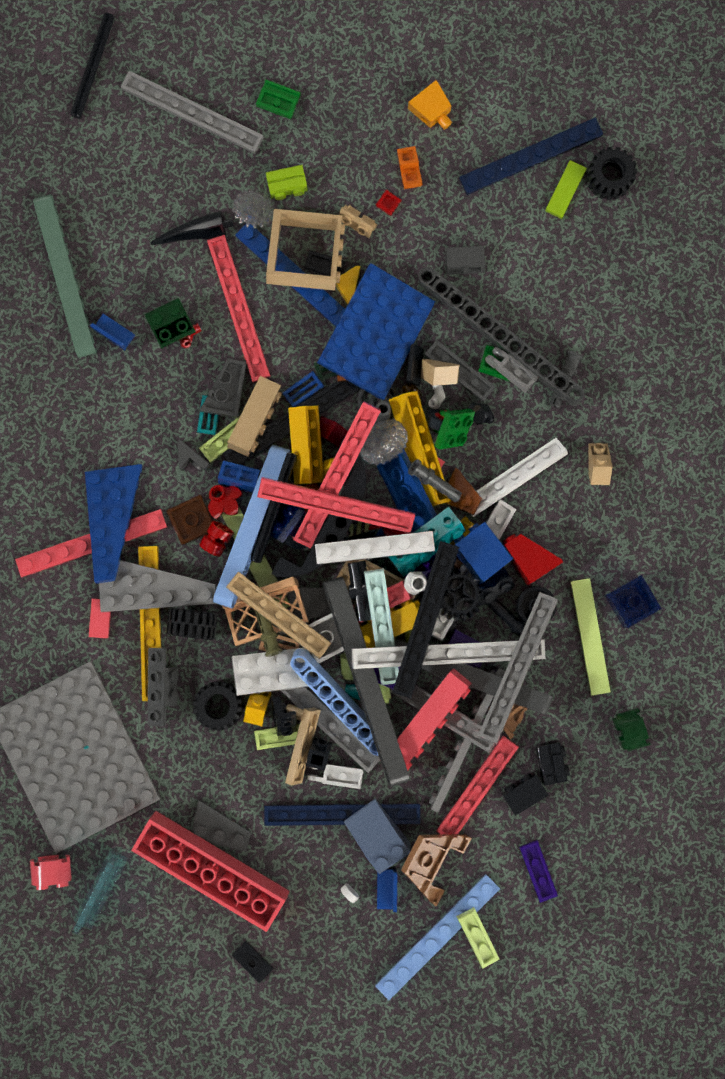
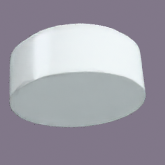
[341,883,359,903]

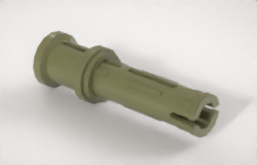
[255,611,283,657]

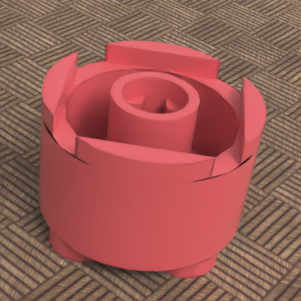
[30,855,72,890]

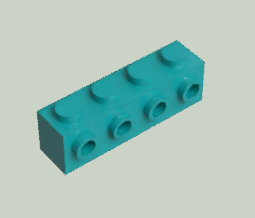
[389,507,466,577]

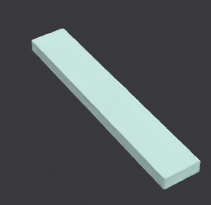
[364,568,399,685]

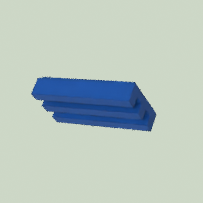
[282,371,324,407]

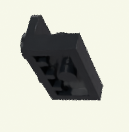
[272,696,296,736]

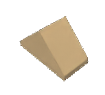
[420,358,460,386]

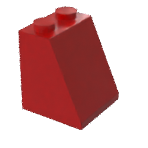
[503,534,563,585]

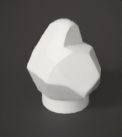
[404,572,428,595]

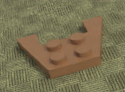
[401,834,472,906]

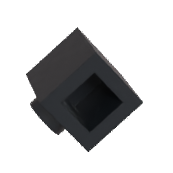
[306,738,333,771]

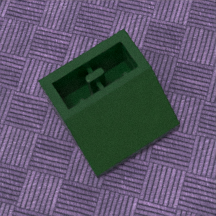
[144,298,196,349]

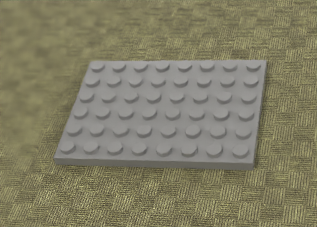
[0,661,161,854]

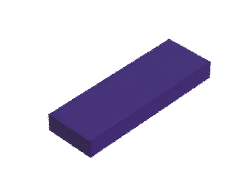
[519,840,558,903]

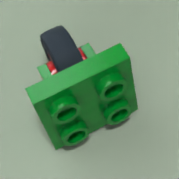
[426,408,475,450]

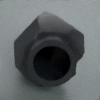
[468,402,495,425]

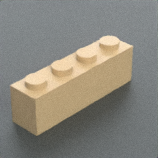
[227,376,282,457]

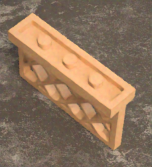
[222,577,309,646]

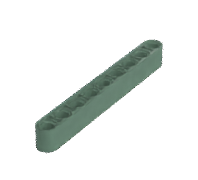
[33,194,97,358]

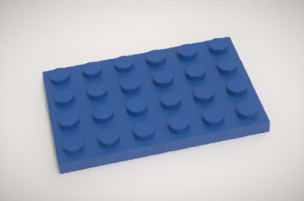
[317,263,435,400]

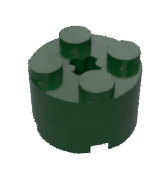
[612,708,651,752]

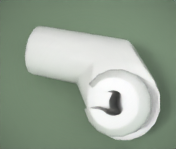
[428,385,445,409]

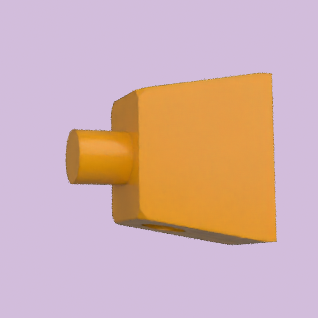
[408,80,452,130]

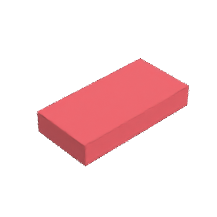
[89,599,111,638]

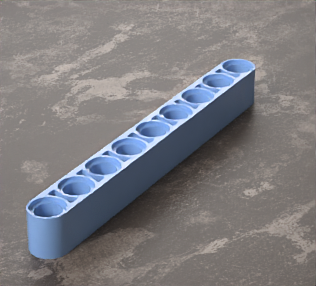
[213,445,291,609]

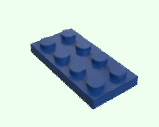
[376,449,437,533]

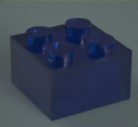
[605,575,662,628]

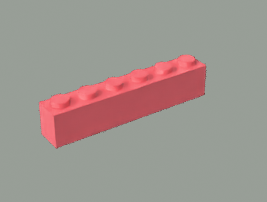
[397,668,472,771]

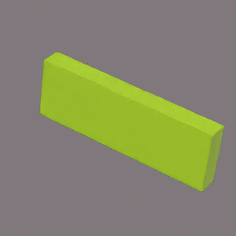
[545,160,587,219]

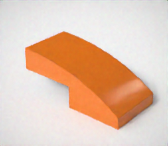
[397,146,422,189]

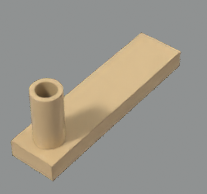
[285,704,321,786]

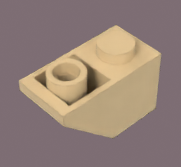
[588,443,613,485]

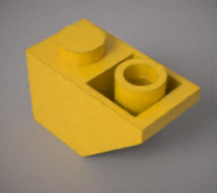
[243,691,272,726]

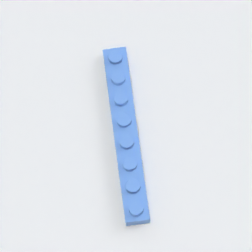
[375,874,500,1000]

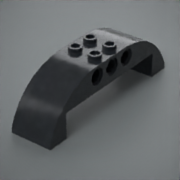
[272,436,366,577]

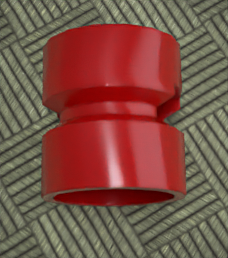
[199,521,234,557]

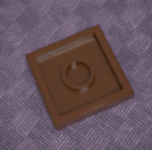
[166,494,213,545]

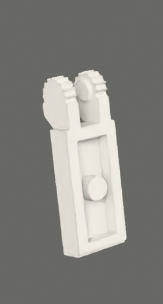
[307,764,364,789]

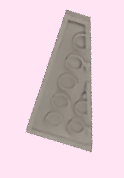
[99,560,216,612]

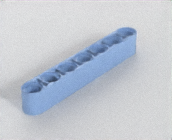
[290,649,379,756]

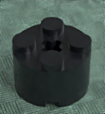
[515,586,557,623]

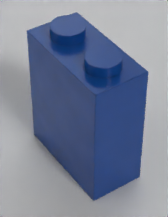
[454,522,513,585]

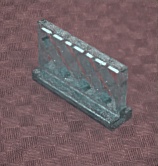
[72,849,128,934]

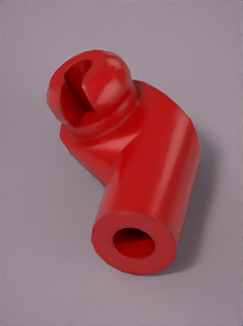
[180,323,202,348]

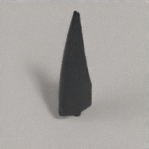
[150,211,234,245]

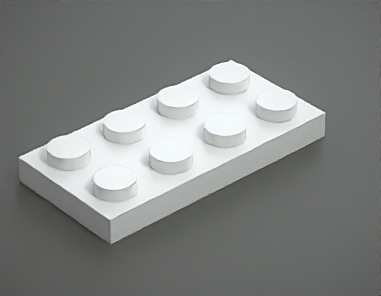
[232,648,313,696]

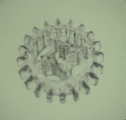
[360,418,408,466]

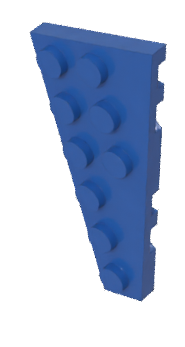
[85,464,142,584]

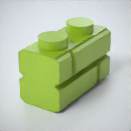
[265,165,308,200]

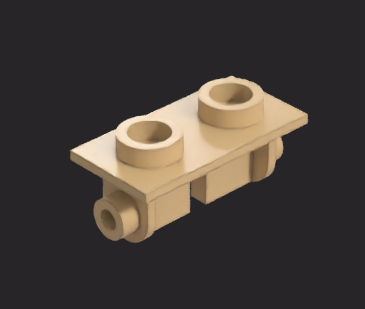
[339,205,378,238]

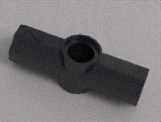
[348,561,371,622]

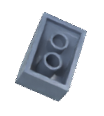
[344,799,411,874]

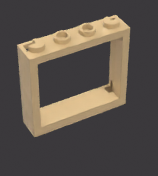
[266,209,345,290]

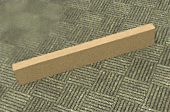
[226,572,331,659]

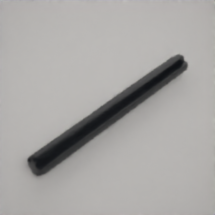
[71,12,114,119]
[250,453,297,563]

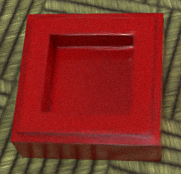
[375,190,402,216]

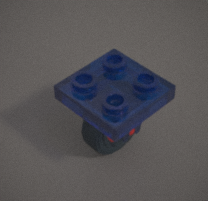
[270,504,306,549]

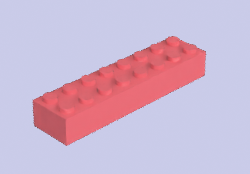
[131,811,290,932]

